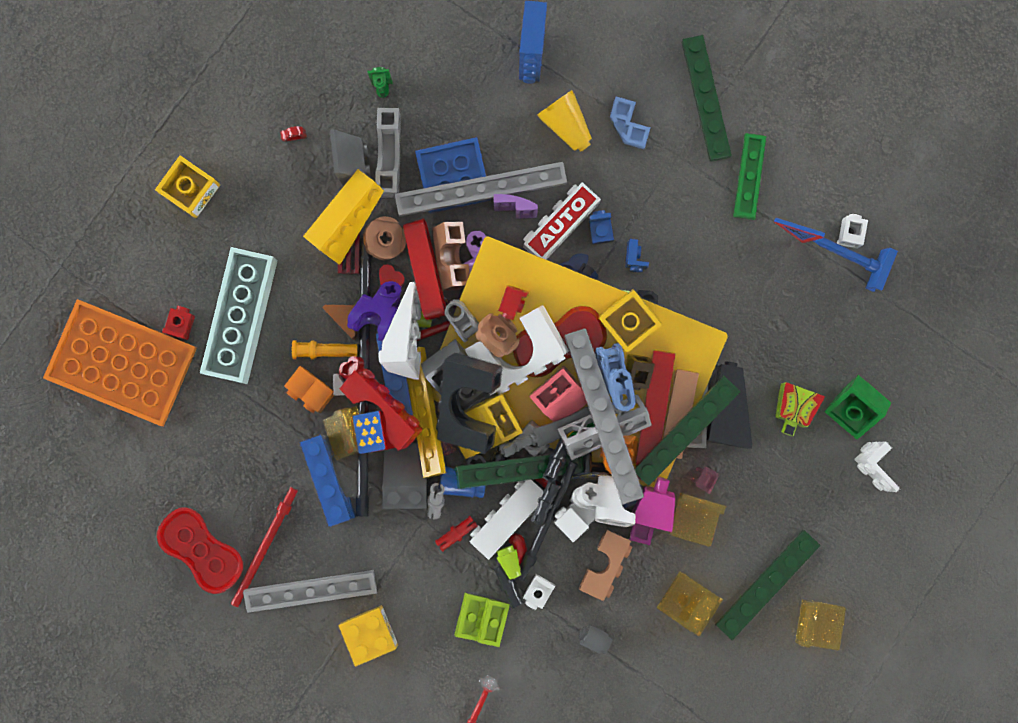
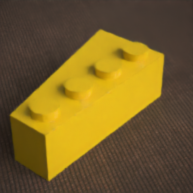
[303,169,384,265]

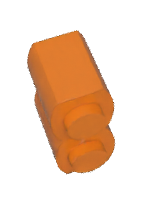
[284,366,334,413]

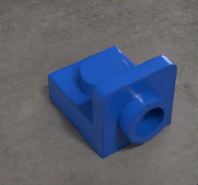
[588,210,614,244]
[625,239,649,272]

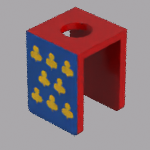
[353,411,395,454]

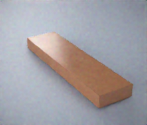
[663,369,699,459]

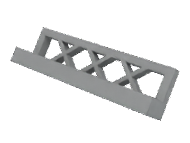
[558,394,652,460]

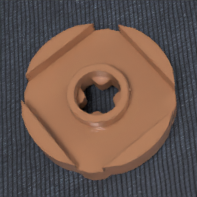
[363,216,406,260]
[476,313,519,358]

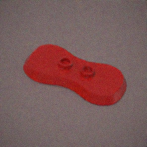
[513,306,607,378]
[157,507,243,594]

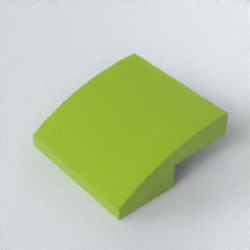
[454,593,510,647]

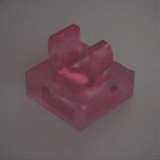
[690,467,719,494]

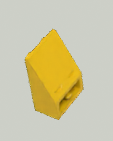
[459,393,523,459]

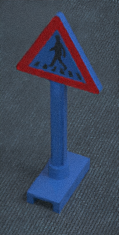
[774,218,898,292]

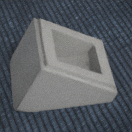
[333,374,345,396]

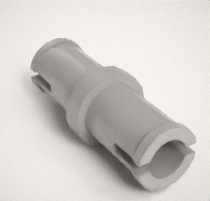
[427,483,445,520]

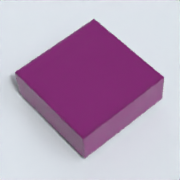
[628,523,654,545]

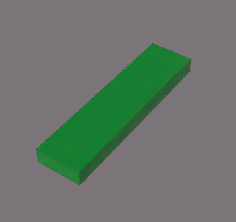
[733,133,767,220]

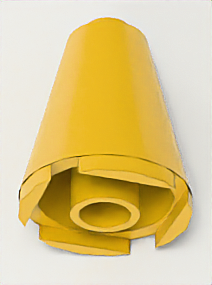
[537,90,592,152]

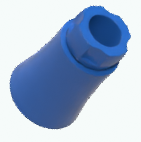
[439,466,486,498]

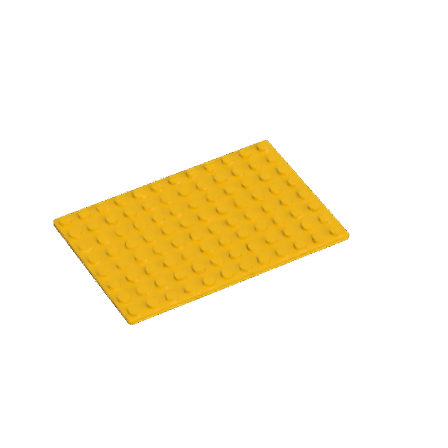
[431,237,728,487]

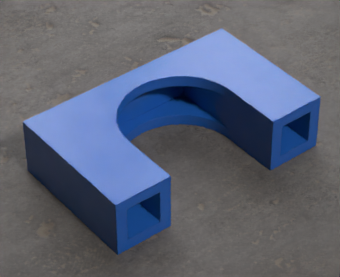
[519,0,547,83]
[300,435,357,527]

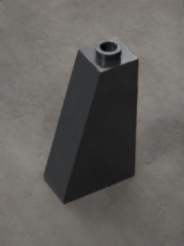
[706,361,752,449]

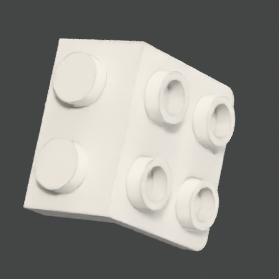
[854,442,900,492]

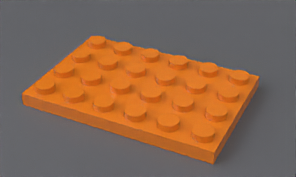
[43,299,197,427]

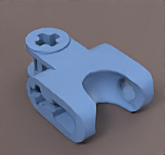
[595,343,635,411]

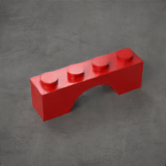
[339,368,423,451]

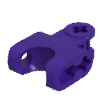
[347,281,401,342]

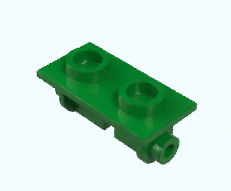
[367,67,393,98]

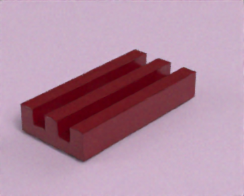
[338,232,360,274]

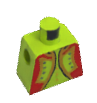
[775,382,825,436]

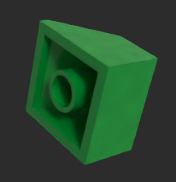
[824,375,891,440]

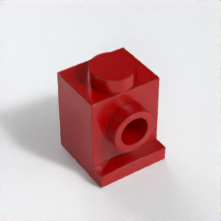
[498,285,529,320]
[162,306,195,340]

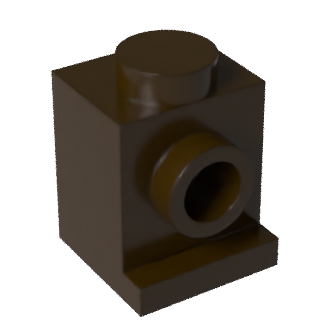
[626,354,655,390]

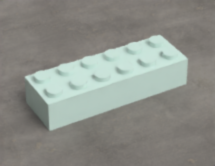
[200,247,277,384]

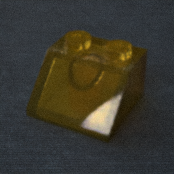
[657,572,723,637]

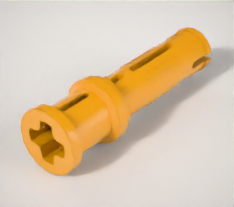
[292,340,358,360]

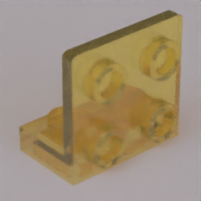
[323,406,359,460]
[669,493,726,547]
[795,599,846,650]

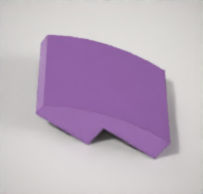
[494,194,538,219]

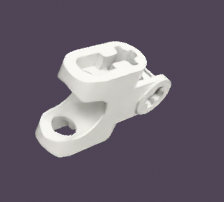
[572,476,636,527]

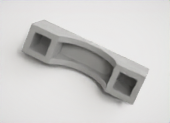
[375,108,401,198]

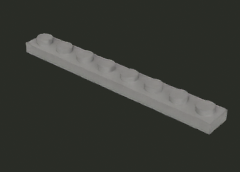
[395,162,567,216]
[564,328,644,505]

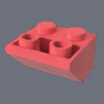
[530,366,587,422]

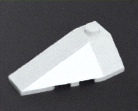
[379,282,421,379]

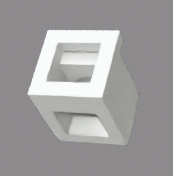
[837,214,868,249]
[523,574,555,610]

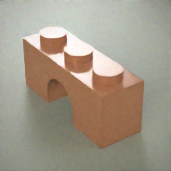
[432,222,470,291]
[579,529,632,601]

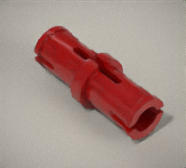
[435,515,478,552]

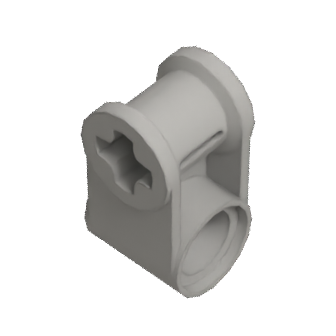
[445,300,479,342]

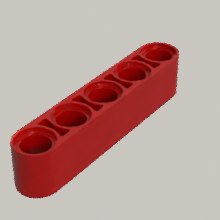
[403,218,446,321]

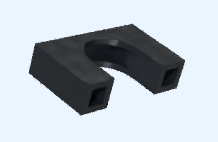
[436,352,503,454]

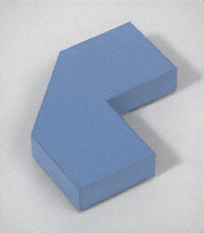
[609,97,650,149]

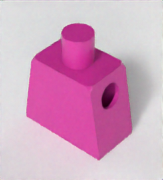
[632,477,675,532]

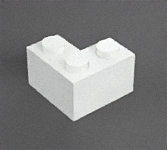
[554,498,596,542]

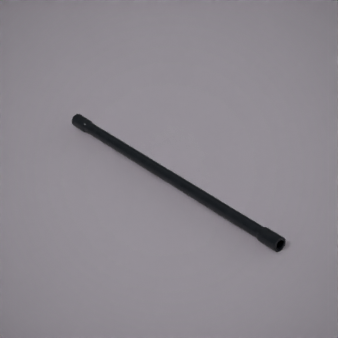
[356,238,372,517]

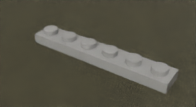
[243,570,377,613]

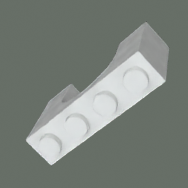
[465,305,569,395]

